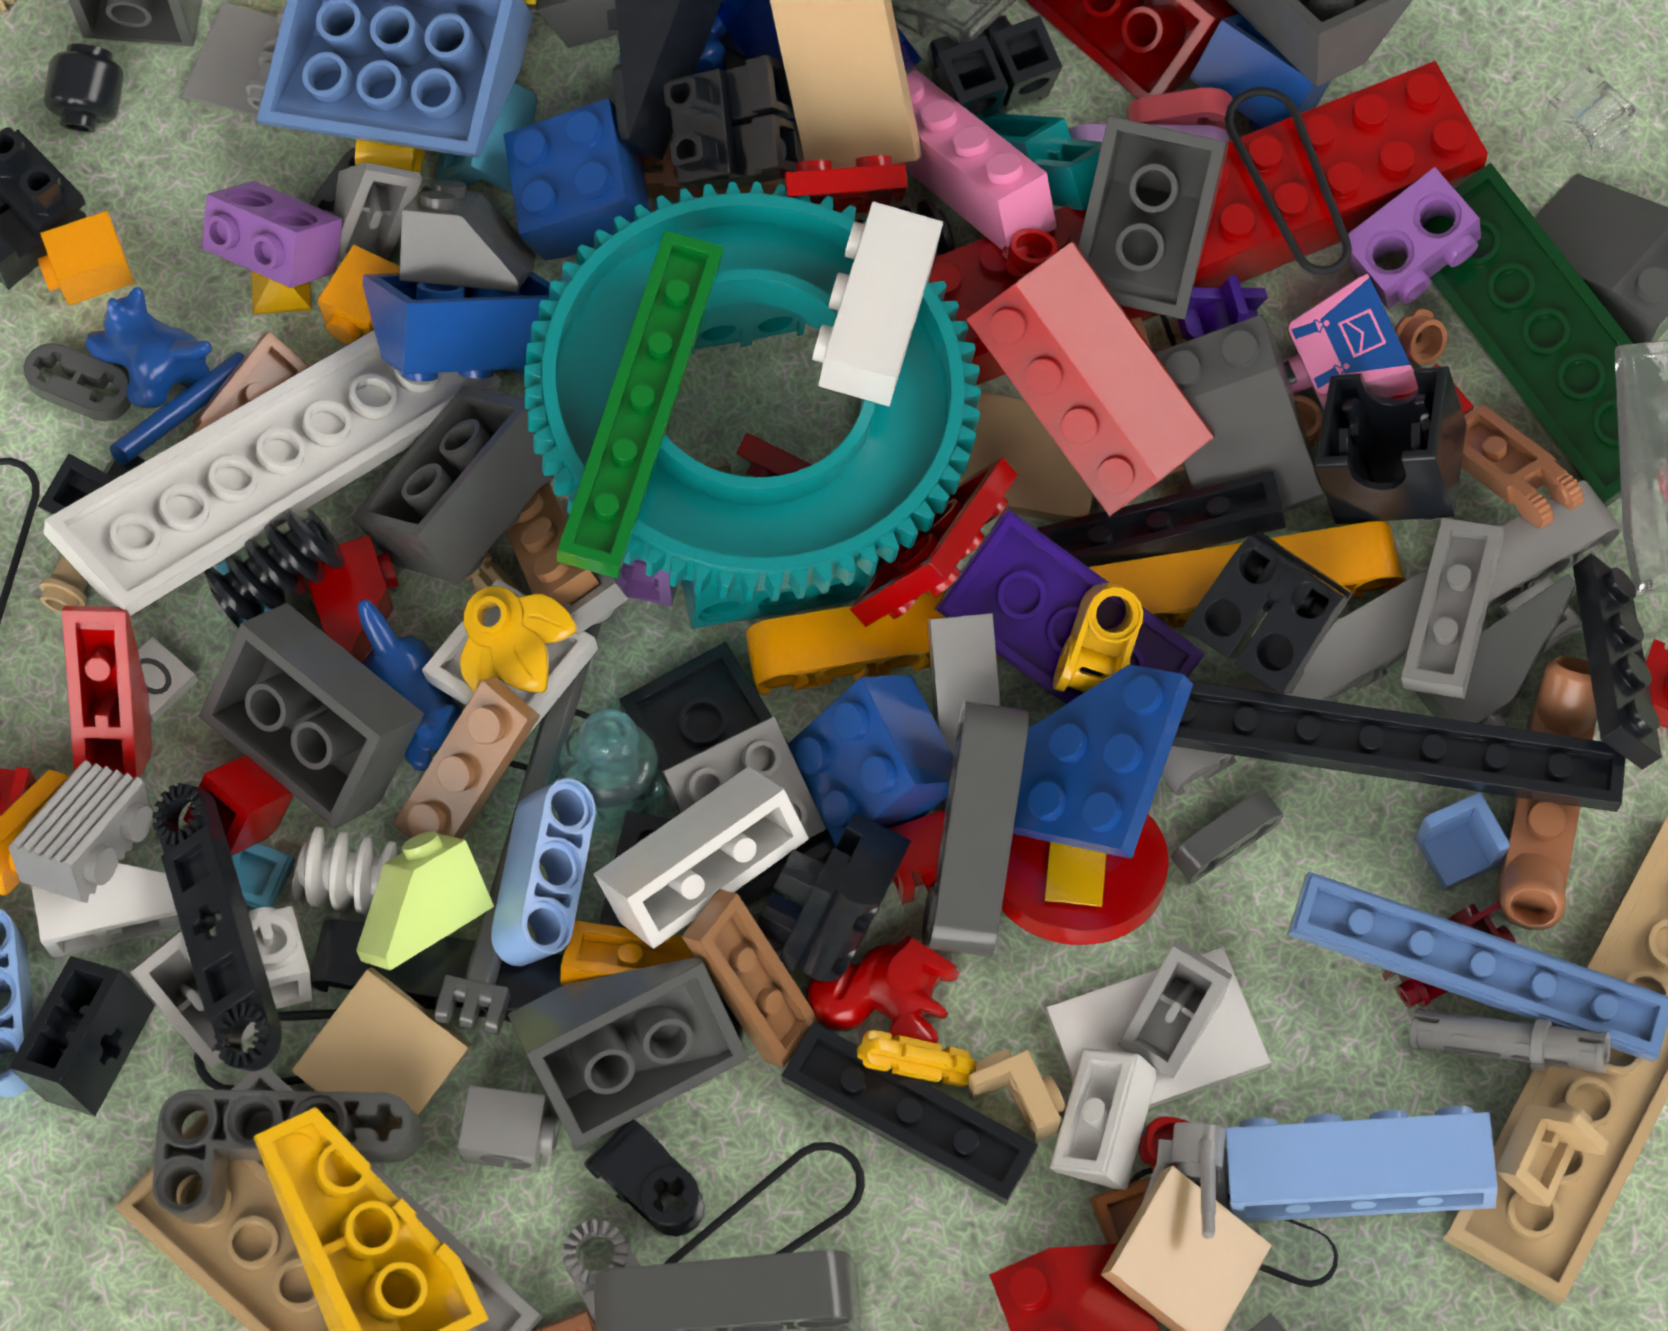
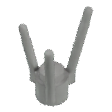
[1142,1122,1229,1239]

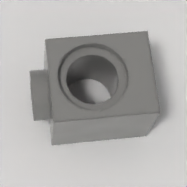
[457,1085,559,1172]

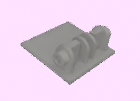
[182,2,285,117]
[662,716,826,838]

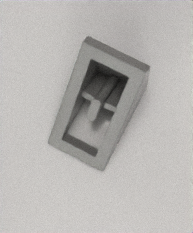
[333,162,422,262]
[129,929,258,1070]
[1118,941,1232,1078]

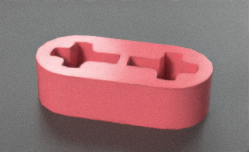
[1126,87,1233,131]

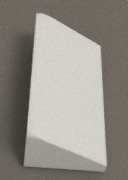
[1050,1048,1157,1190]

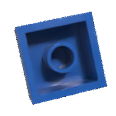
[503,98,650,261]
[787,675,953,848]

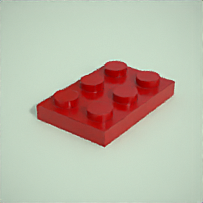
[784,155,908,214]
[850,457,1018,627]

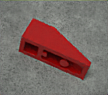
[61,605,152,778]

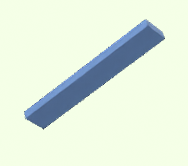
[1287,871,1668,1062]

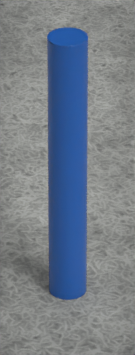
[110,352,245,465]

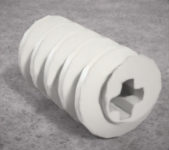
[292,826,397,918]

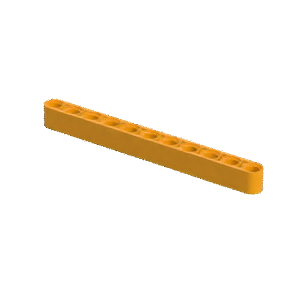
[745,521,1405,695]

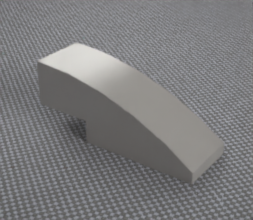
[926,613,1000,805]

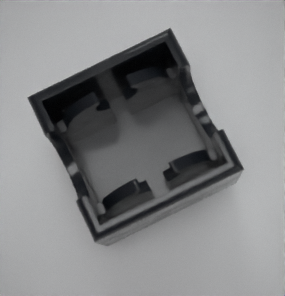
[1315,366,1467,524]

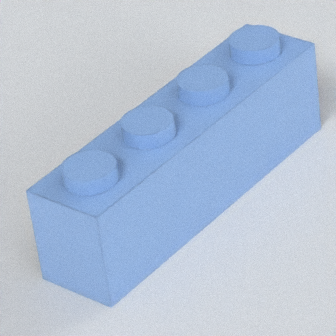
[1226,1106,1497,1222]

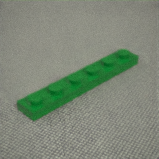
[557,230,724,579]

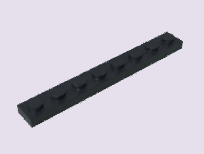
[1172,681,1626,812]

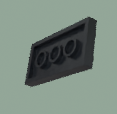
[619,641,836,907]

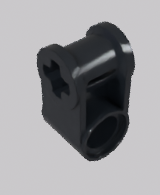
[583,1119,705,1237]

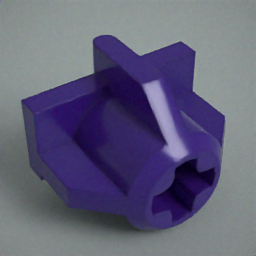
[1174,275,1268,341]

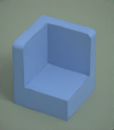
[1414,792,1510,891]

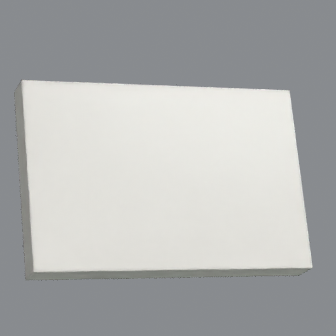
[1045,947,1271,1109]

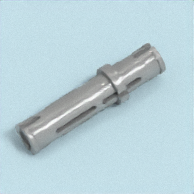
[1410,1008,1611,1074]

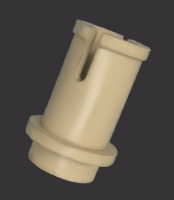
[40,555,88,613]

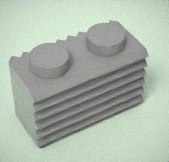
[8,760,154,902]

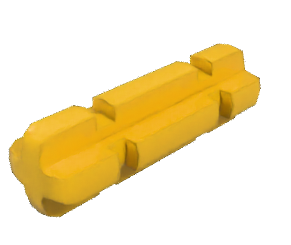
[857,1030,976,1088]

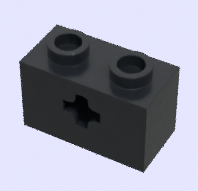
[9,956,155,1117]

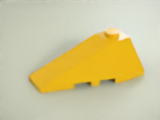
[253,1107,489,1331]

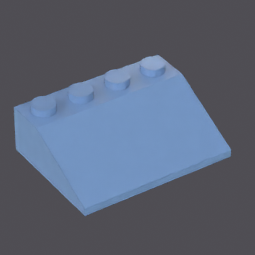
[257,0,534,158]

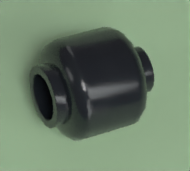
[44,43,124,133]

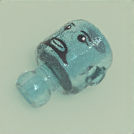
[558,708,664,834]

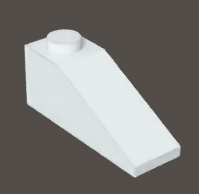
[31,863,222,958]

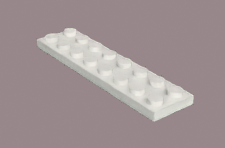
[43,330,501,616]

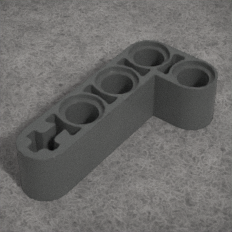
[921,701,1029,957]
[152,1089,423,1224]
[594,1250,862,1331]

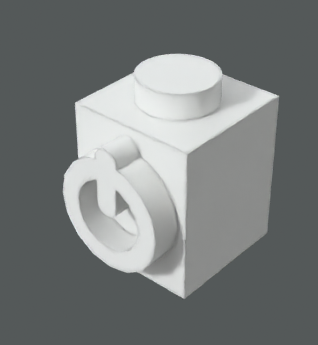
[248,906,312,1009]

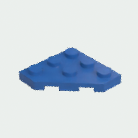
[1013,665,1193,859]

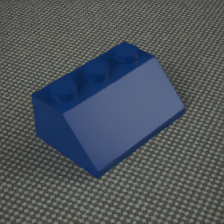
[363,272,550,382]

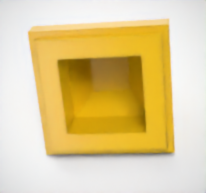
[251,271,312,315]

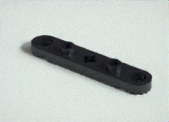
[152,783,282,1072]

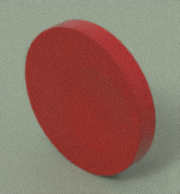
[1001,814,1169,945]

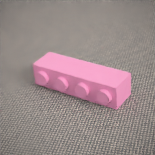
[898,69,1057,251]

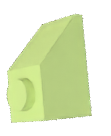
[356,831,494,970]

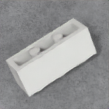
[812,202,943,407]
[594,766,809,949]

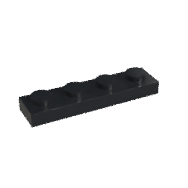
[1037,471,1286,567]
[1573,553,1662,770]
[781,1022,1038,1206]

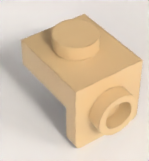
[967,1050,1065,1143]
[1496,1102,1609,1207]

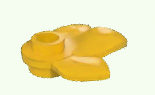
[460,586,577,693]

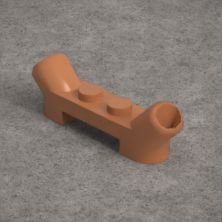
[1495,656,1597,931]

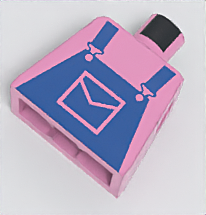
[1284,274,1418,412]

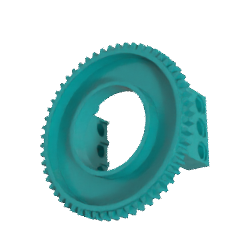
[524,182,981,629]

